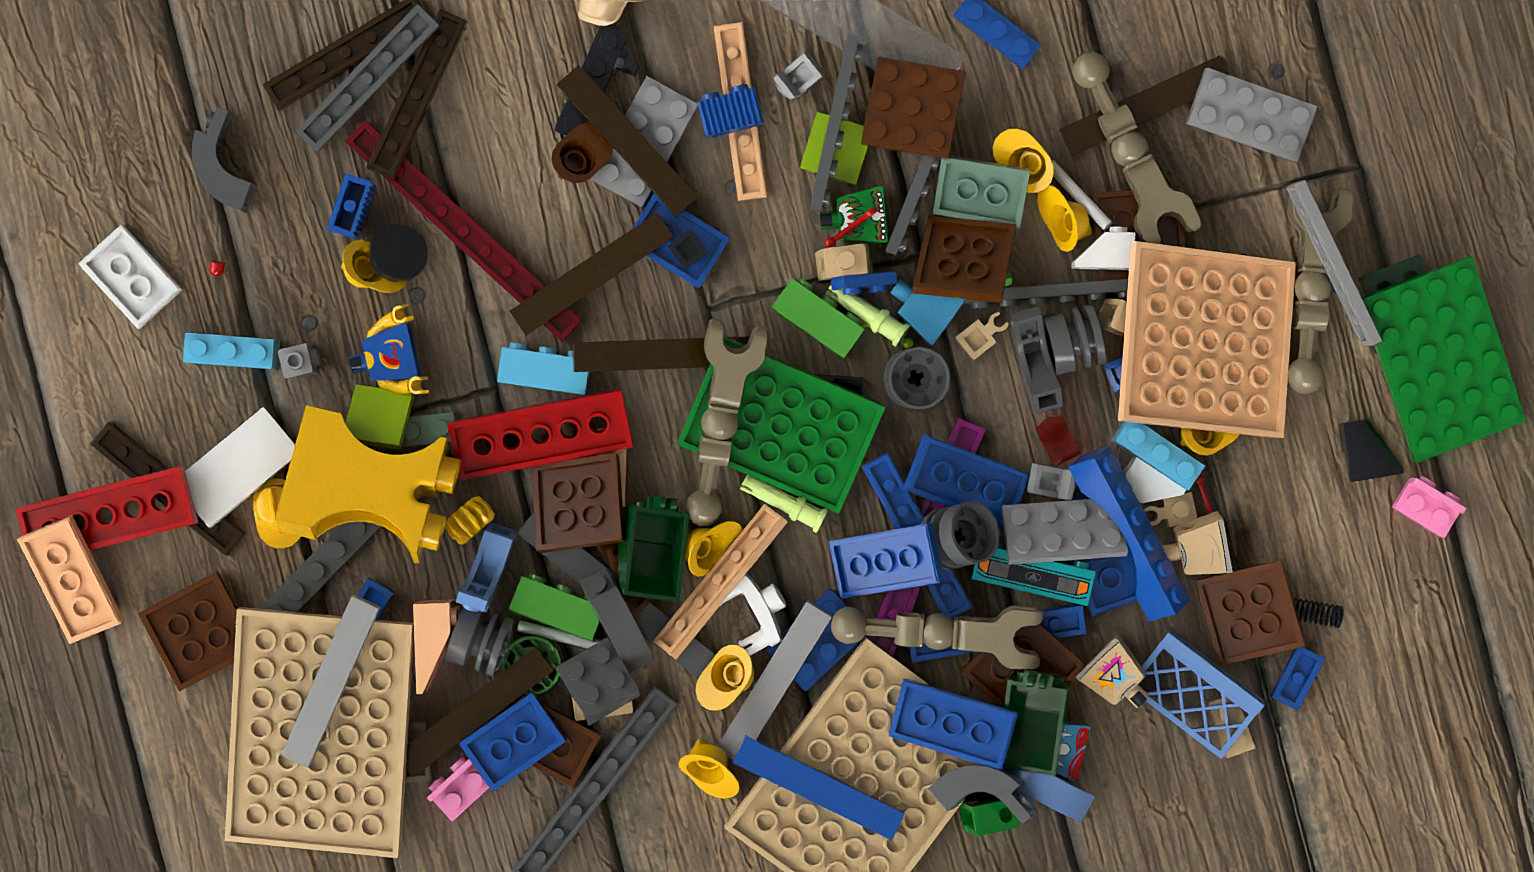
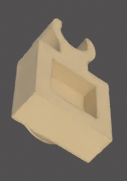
[955,312,1008,361]
[1143,492,1197,527]

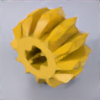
[445,496,495,544]

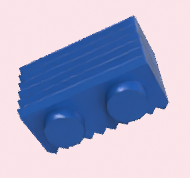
[697,84,764,139]
[327,173,377,240]

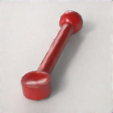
[824,207,877,248]
[1194,475,1213,514]

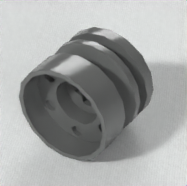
[1042,304,1106,375]
[882,347,950,410]
[921,501,999,571]
[445,607,514,677]

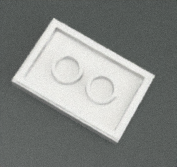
[78,224,183,329]

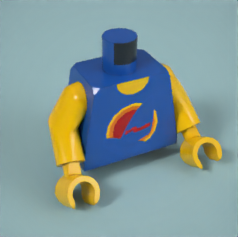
[349,303,429,394]

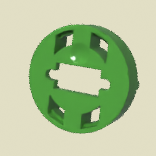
[502,635,562,695]

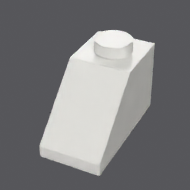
[1071,227,1135,270]
[1123,457,1186,503]

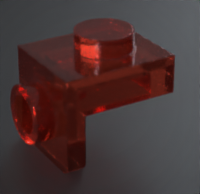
[1036,415,1081,467]

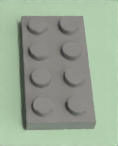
[1186,68,1317,162]
[591,76,698,208]
[1002,499,1128,565]

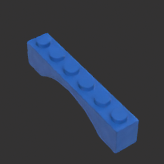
[1068,446,1190,621]

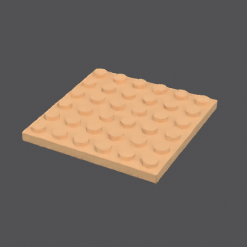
[1118,241,1296,438]

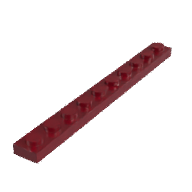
[345,120,582,342]

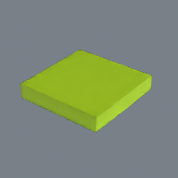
[800,112,868,186]
[345,384,414,450]

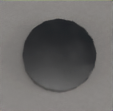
[368,224,427,282]

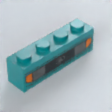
[972,542,1096,606]

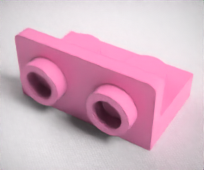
[1391,476,1467,538]
[427,756,489,822]

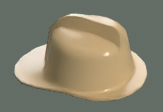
[578,0,644,26]

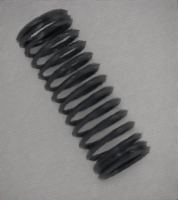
[1294,598,1344,628]

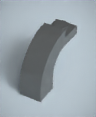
[192,106,256,213]
[1010,306,1063,414]
[578,567,653,673]
[928,764,1037,824]

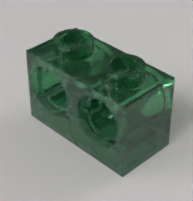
[1358,254,1426,296]

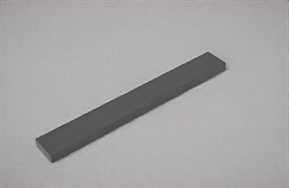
[517,512,716,679]
[511,685,679,872]

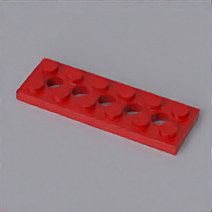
[447,388,634,480]
[15,466,198,550]

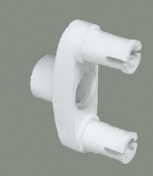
[720,573,786,656]

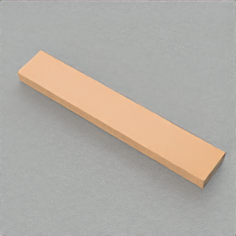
[714,22,767,201]
[653,504,787,660]

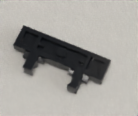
[554,25,640,136]

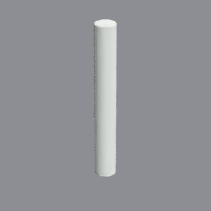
[1052,160,1113,230]
[517,620,601,649]

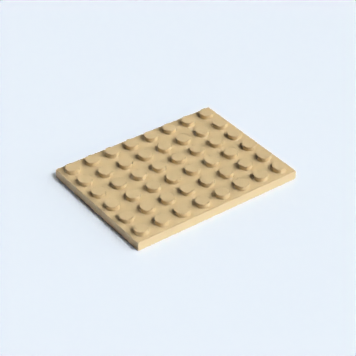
[225,607,414,858]
[724,637,977,872]

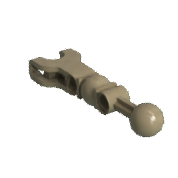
[1072,52,1201,244]
[1287,188,1353,394]
[685,319,768,526]
[830,605,1043,669]

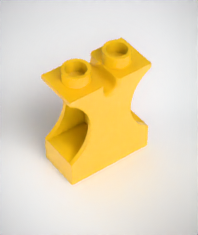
[275,405,461,564]

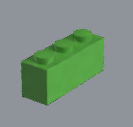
[771,278,864,359]
[509,574,600,642]

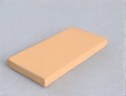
[17,515,124,644]

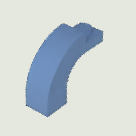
[456,522,518,613]
[1004,767,1095,822]

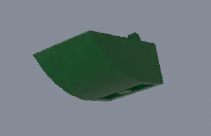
[618,496,690,602]
[1004,669,1071,776]

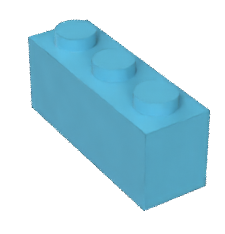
[183,333,280,370]
[497,342,590,395]
[1110,421,1205,491]

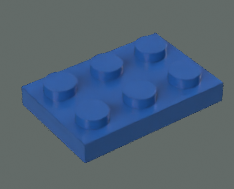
[632,194,730,289]
[765,588,866,692]
[459,692,566,792]

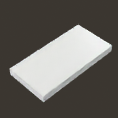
[185,407,295,528]

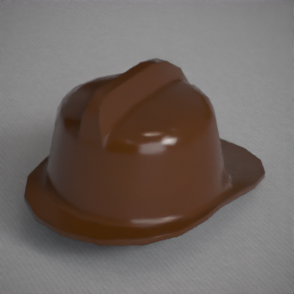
[551,122,613,183]

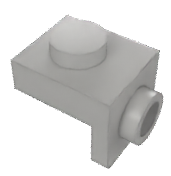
[773,51,826,100]
[278,343,321,378]
[1027,463,1077,500]

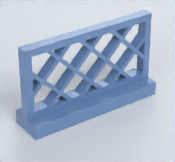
[1142,629,1265,759]

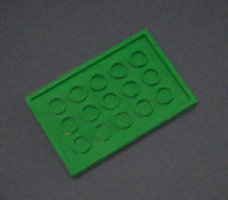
[1361,256,1526,463]
[677,336,886,514]

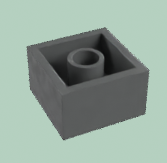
[556,637,640,726]

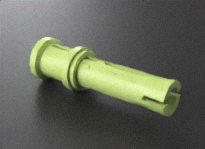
[825,285,911,347]
[740,475,828,533]

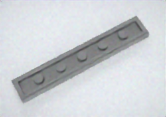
[1286,180,1382,346]
[281,594,381,768]
[718,600,833,759]

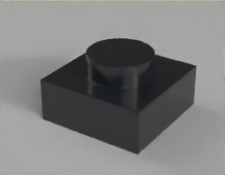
[667,228,709,270]

